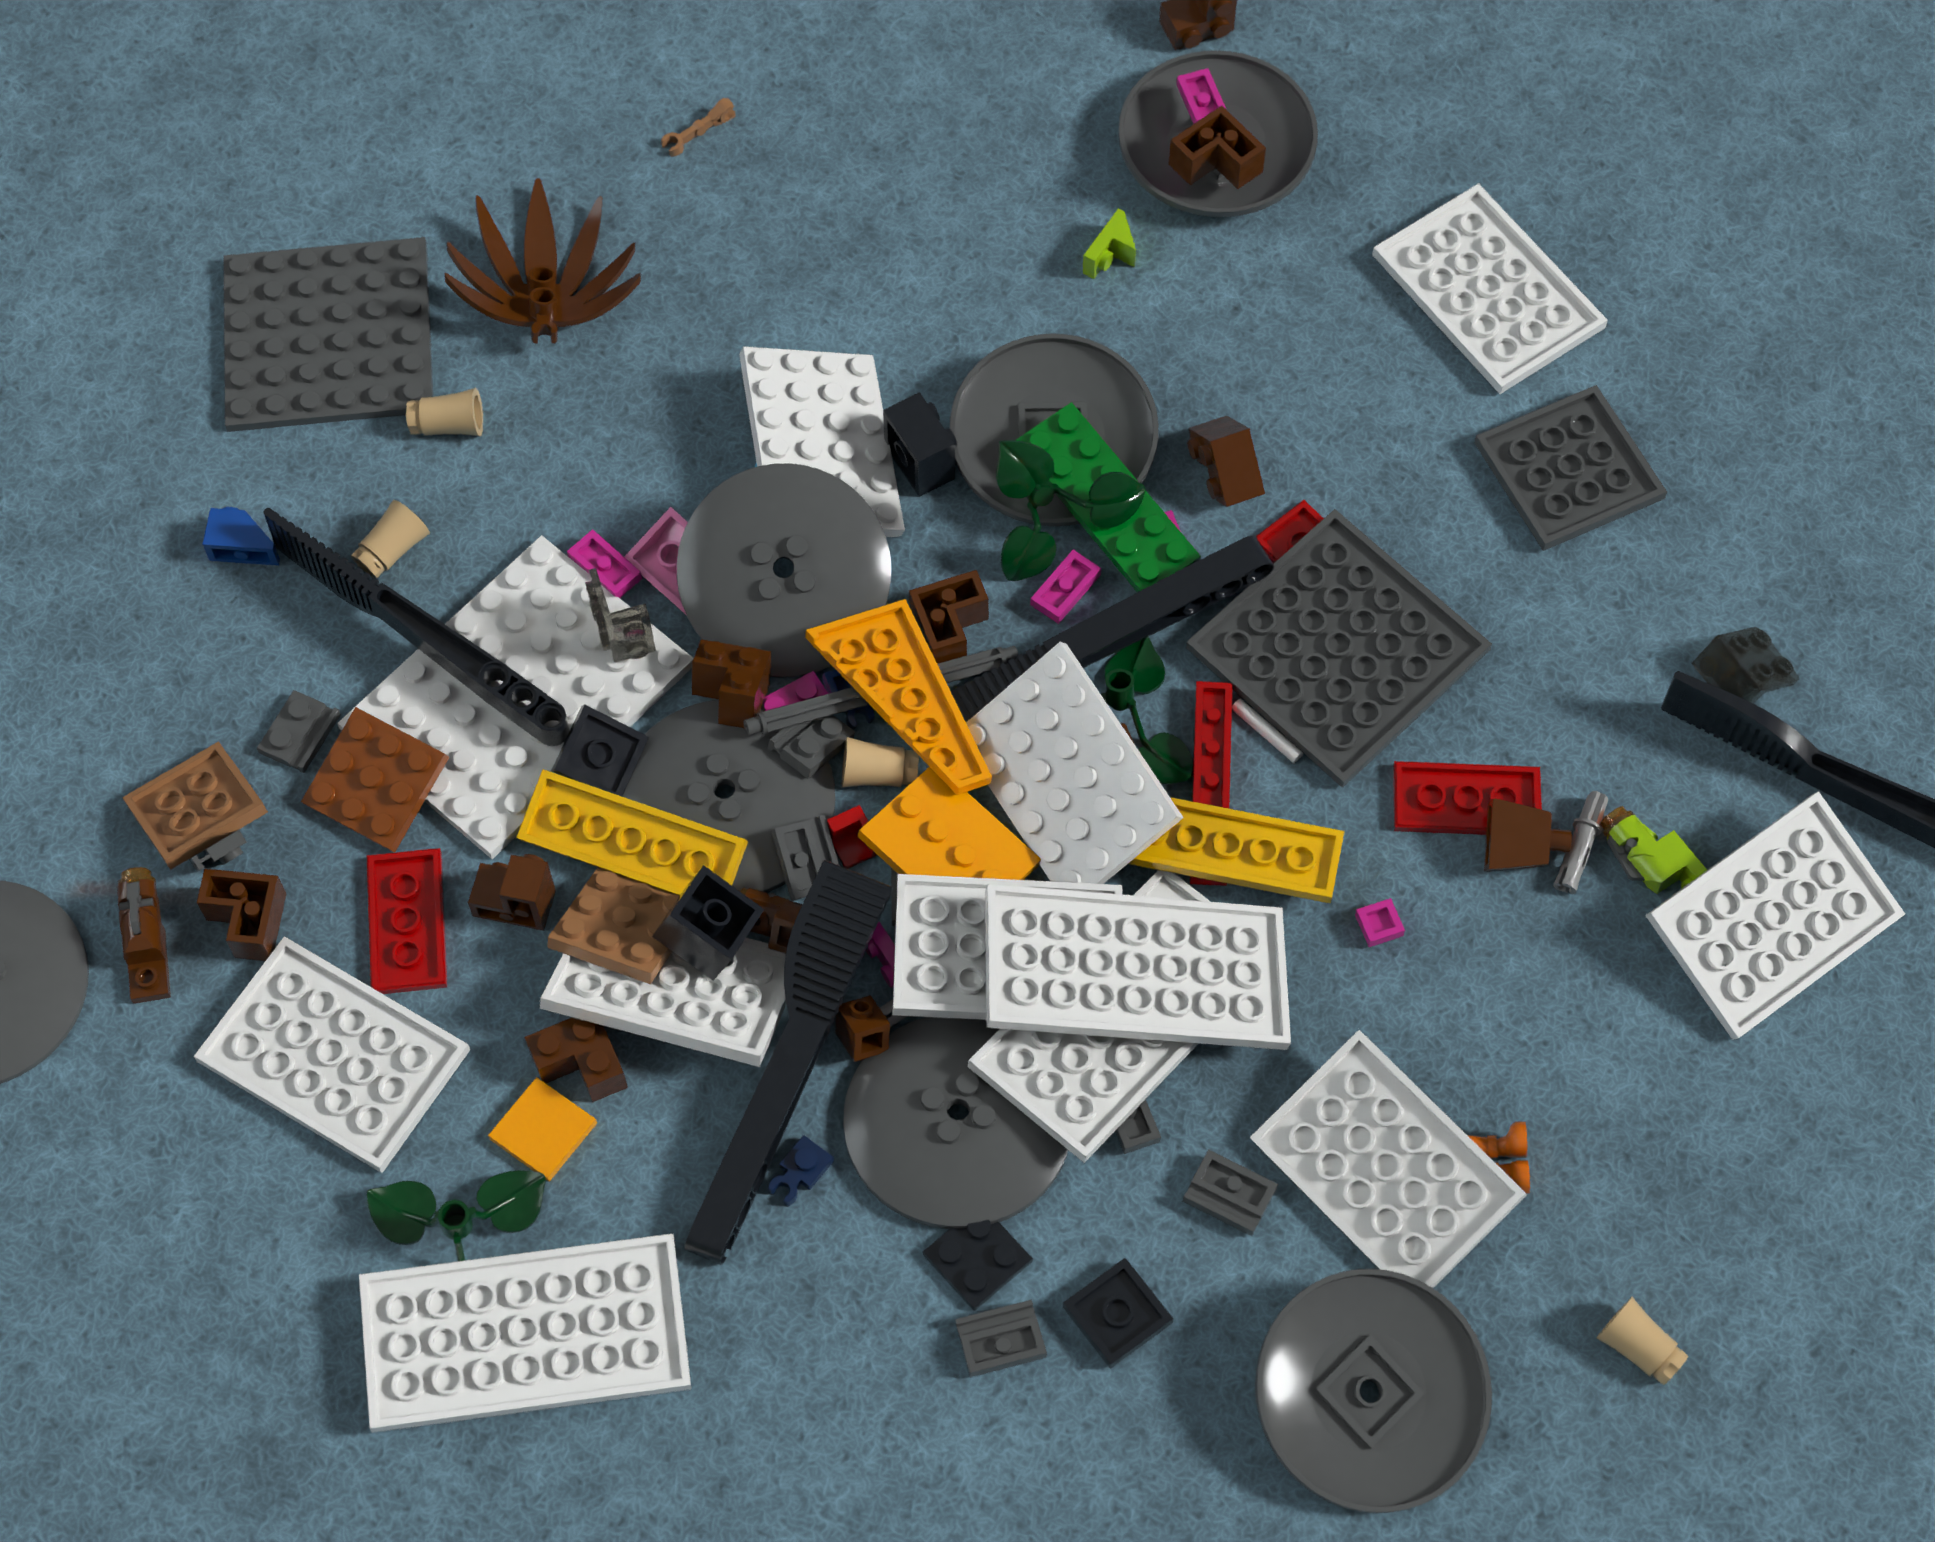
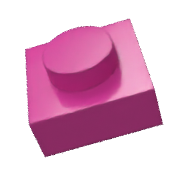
[1355,898,1405,947]

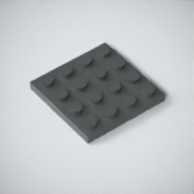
[1474,385,1667,551]

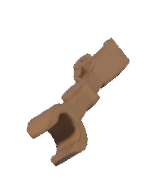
[661,98,736,157]

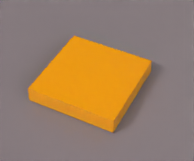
[488,1077,597,1182]

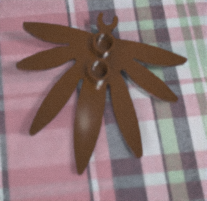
[445,178,641,344]

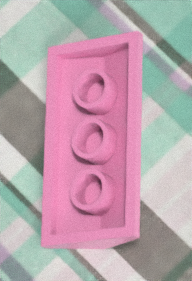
[624,507,688,616]

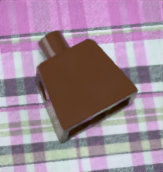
[1484,799,1572,872]

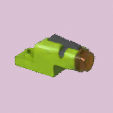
[1600,806,1707,894]

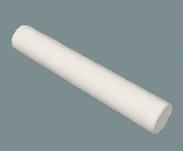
[1232,699,1303,763]

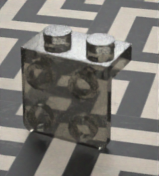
[585,568,656,663]
[1691,627,1799,704]

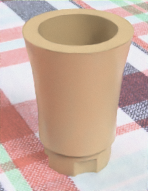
[406,388,483,436]
[351,500,430,579]
[842,737,919,787]
[1596,1297,1688,1385]

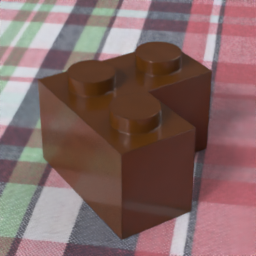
[1159,0,1237,50]
[1169,105,1266,190]
[1187,415,1265,507]
[909,570,989,664]
[692,639,771,728]
[468,854,556,931]
[197,868,286,961]
[525,1017,628,1102]

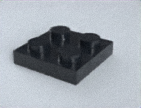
[551,704,649,796]
[923,1219,1033,1311]
[1063,1258,1174,1369]

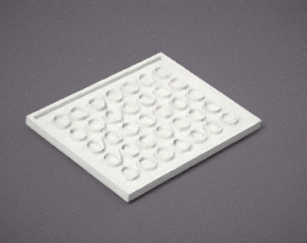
[337,535,693,859]

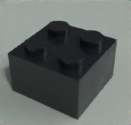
[883,392,957,497]
[652,865,765,981]

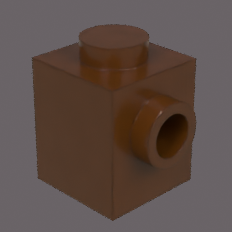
[835,995,890,1062]

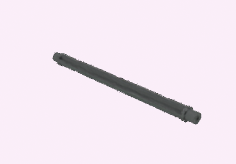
[743,646,1019,735]

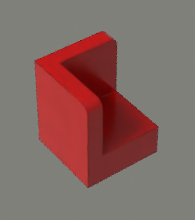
[827,805,877,869]

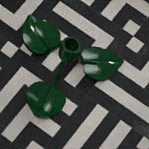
[996,440,1145,581]
[1101,637,1193,785]
[367,1170,546,1262]

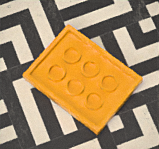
[857,767,1041,880]

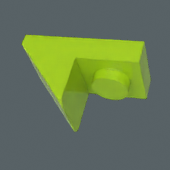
[1083,208,1136,279]

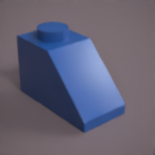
[202,507,280,566]

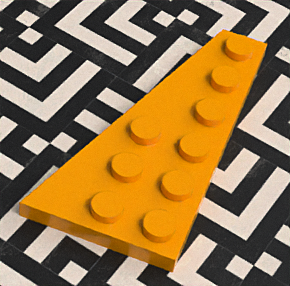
[805,599,992,795]

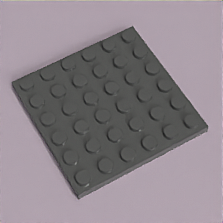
[224,237,433,432]
[1186,509,1492,788]

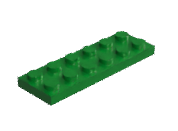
[1016,402,1201,592]

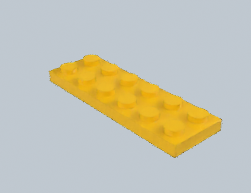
[516,769,748,896]
[1128,797,1344,904]

